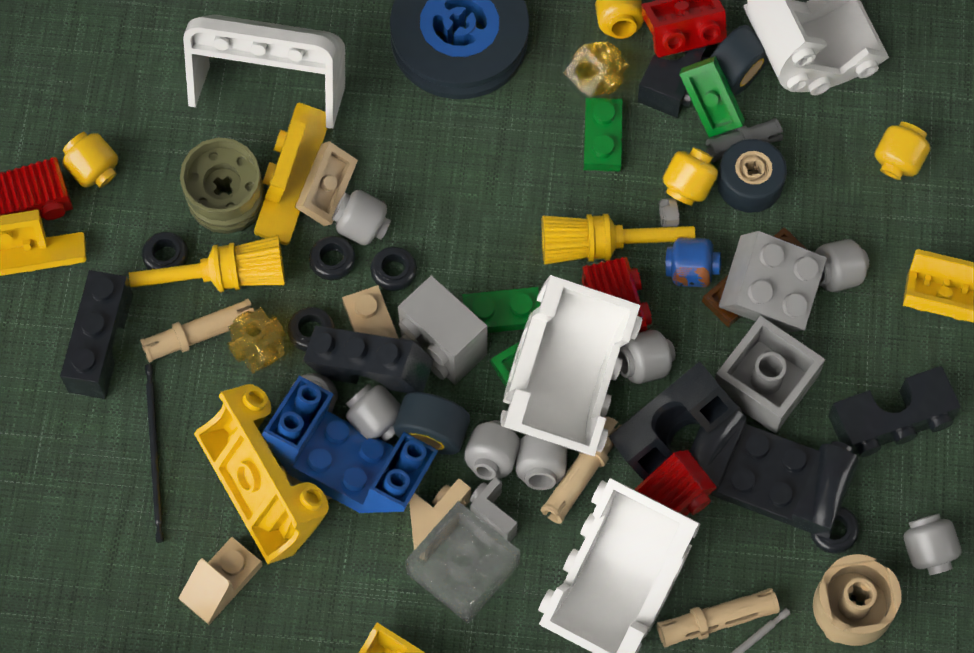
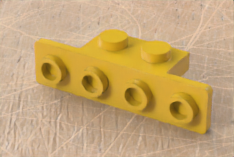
[253,103,327,245]
[0,210,86,276]

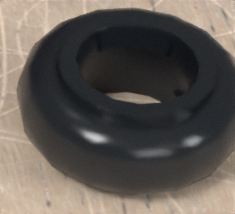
[142,232,189,270]
[309,236,356,281]
[370,246,417,291]
[287,307,335,352]
[810,506,859,554]

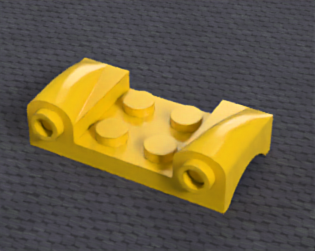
[194,384,329,564]

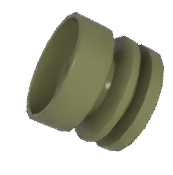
[180,137,266,234]

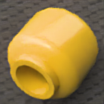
[595,0,644,39]
[874,122,931,180]
[62,132,119,188]
[663,147,719,206]

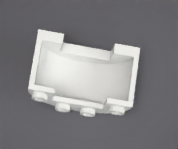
[743,0,889,95]
[501,275,642,456]
[538,478,700,653]

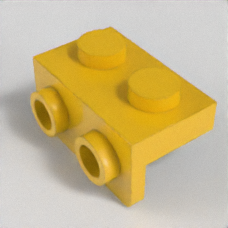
[903,249,974,323]

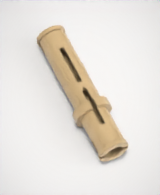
[140,298,257,363]
[541,417,622,524]
[657,588,780,648]

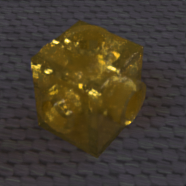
[563,41,629,97]
[227,307,286,374]

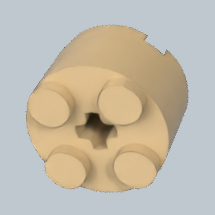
[813,554,901,646]

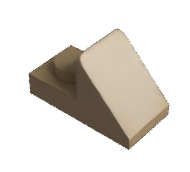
[409,478,471,558]
[179,537,263,625]

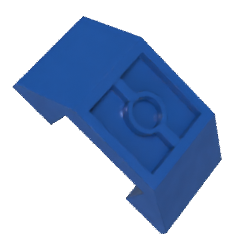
[262,375,438,513]

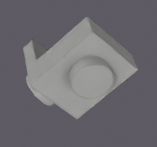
[469,477,517,546]

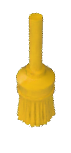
[541,213,695,265]
[129,235,285,292]

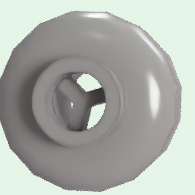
[332,190,391,246]
[815,239,869,292]
[618,330,675,384]
[346,384,401,442]
[464,420,520,480]
[515,435,568,490]
[903,514,962,575]

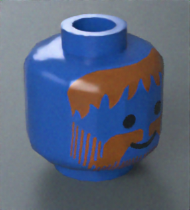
[666,238,722,287]

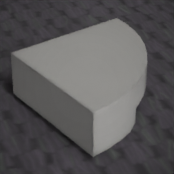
[659,198,679,227]

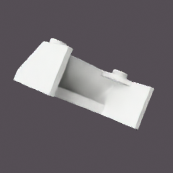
[183,15,345,129]

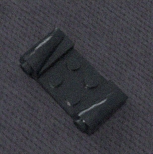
[689,404,859,539]

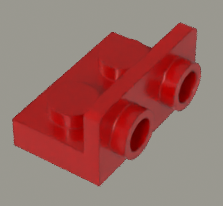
[641,0,727,57]

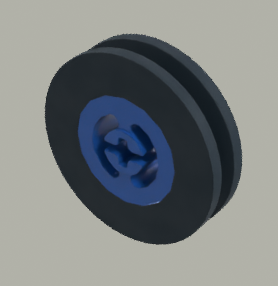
[390,0,529,99]

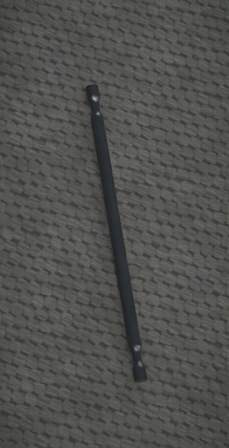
[145,364,164,543]

